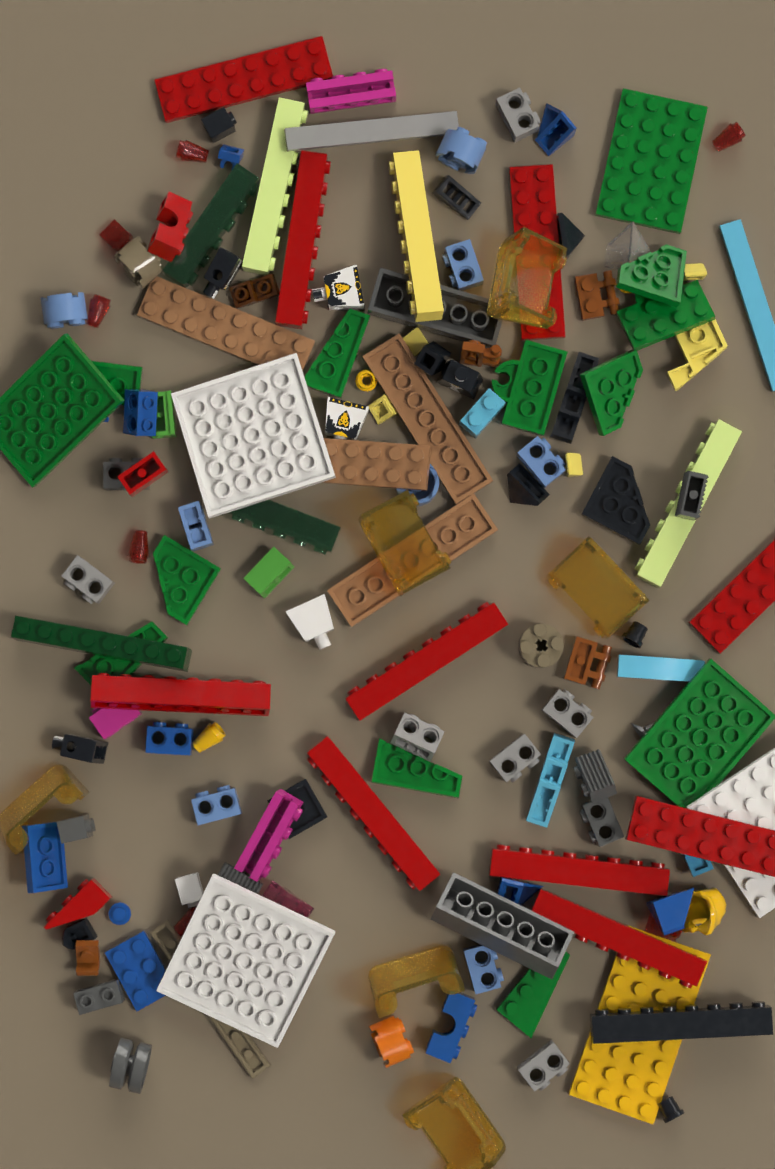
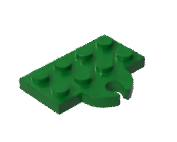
[617,280,715,352]
[491,340,568,436]

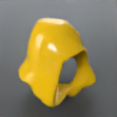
[682,887,726,935]

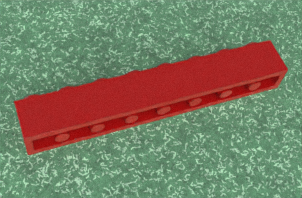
[275,150,331,329]
[345,602,509,721]
[91,673,271,716]
[307,736,440,891]
[489,844,670,896]
[532,889,707,988]

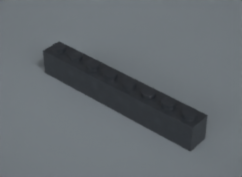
[590,1001,773,1044]

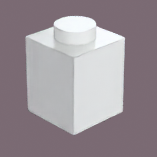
[175,872,204,908]

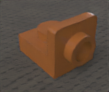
[75,940,100,976]

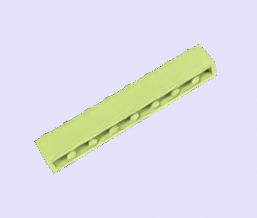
[242,97,308,276]
[634,419,742,588]

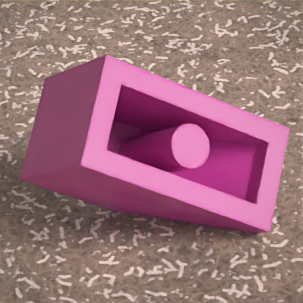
[89,708,142,740]

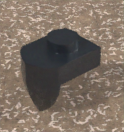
[62,917,98,950]

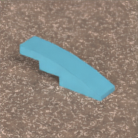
[617,655,705,682]
[526,733,575,828]

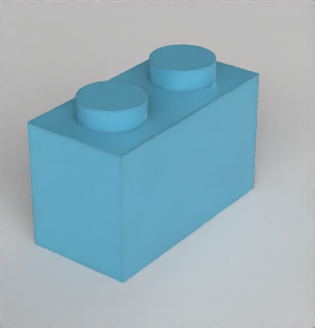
[459,388,506,439]

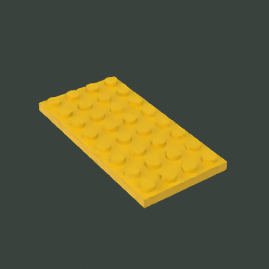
[568,925,711,1125]

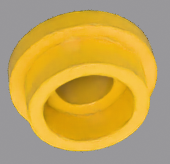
[355,370,377,392]

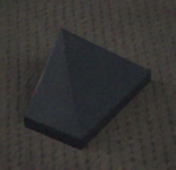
[557,213,585,260]
[507,463,550,506]

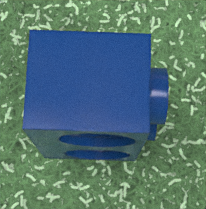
[123,389,158,436]
[145,722,193,756]

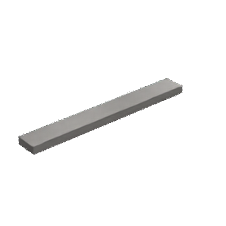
[284,111,459,152]

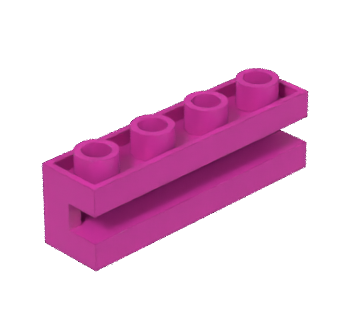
[306,69,396,114]
[234,789,303,882]

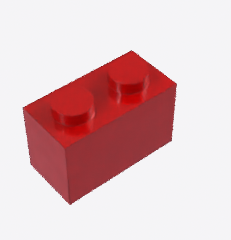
[117,451,168,497]

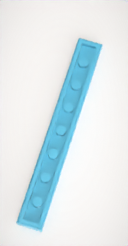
[719,219,775,392]

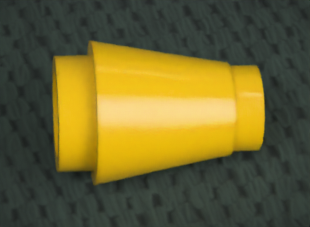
[192,722,226,753]

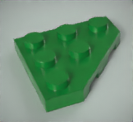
[616,244,687,307]
[580,349,643,436]
[153,535,221,626]

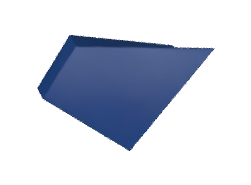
[535,103,577,156]
[497,877,543,906]
[646,888,694,936]

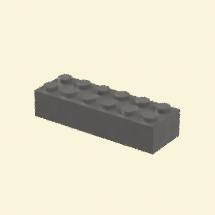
[368,268,507,348]
[431,872,574,979]

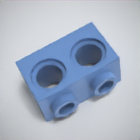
[442,239,484,291]
[516,436,566,488]
[178,501,214,551]
[191,785,242,825]
[463,944,504,994]

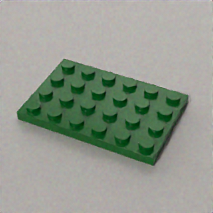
[595,88,708,234]
[0,333,125,488]
[624,658,775,808]

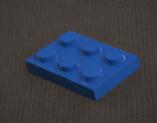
[22,822,68,893]
[105,930,166,1012]

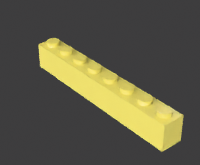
[388,151,444,322]

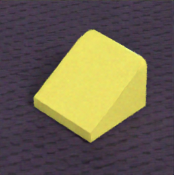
[683,263,707,281]
[403,327,429,357]
[368,395,398,425]
[564,453,583,477]

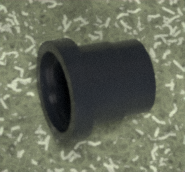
[621,621,648,648]
[658,1096,685,1123]

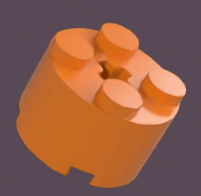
[369,1016,414,1068]

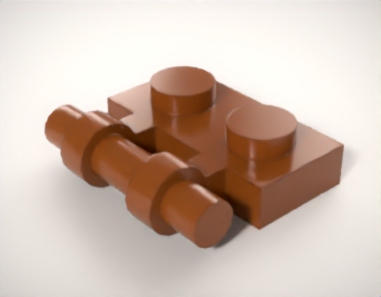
[574,270,620,321]
[460,340,502,367]
[563,636,612,690]

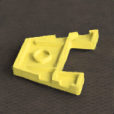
[667,319,728,391]

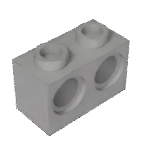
[495,88,541,143]
[62,555,115,604]
[541,689,594,738]
[390,712,445,761]
[489,734,541,783]
[517,1040,570,1092]

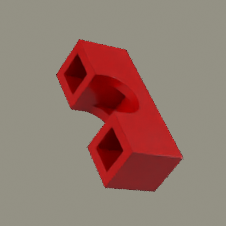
[147,191,193,262]

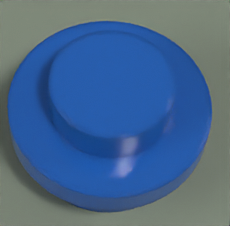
[109,903,131,925]

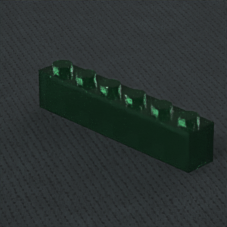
[163,163,260,288]
[222,500,341,555]

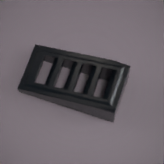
[432,175,481,220]

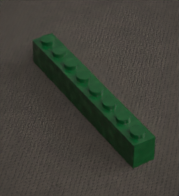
[11,616,192,672]

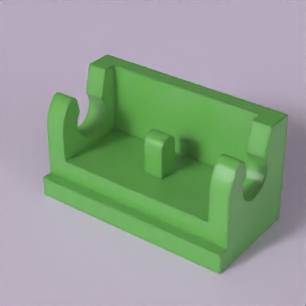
[152,391,177,439]
[243,547,295,599]

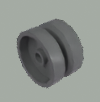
[109,1038,152,1094]

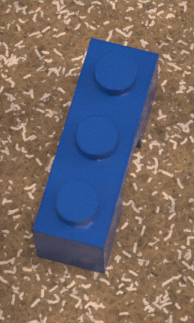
[425,988,478,1063]

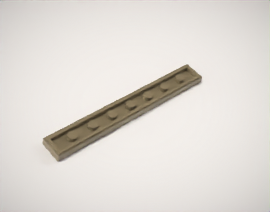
[150,919,271,1079]

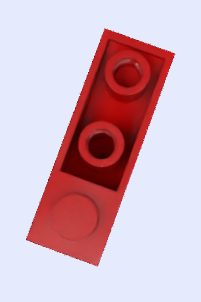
[44,878,112,930]

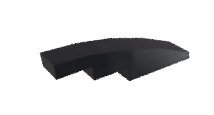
[550,352,600,444]

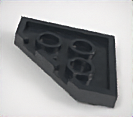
[581,456,650,545]

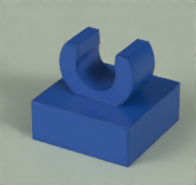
[218,144,244,171]

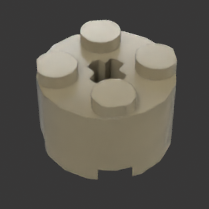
[114,236,164,289]
[518,624,564,668]

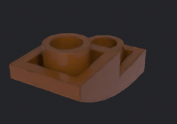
[229,274,280,309]

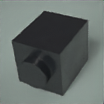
[201,107,237,143]
[414,341,451,376]

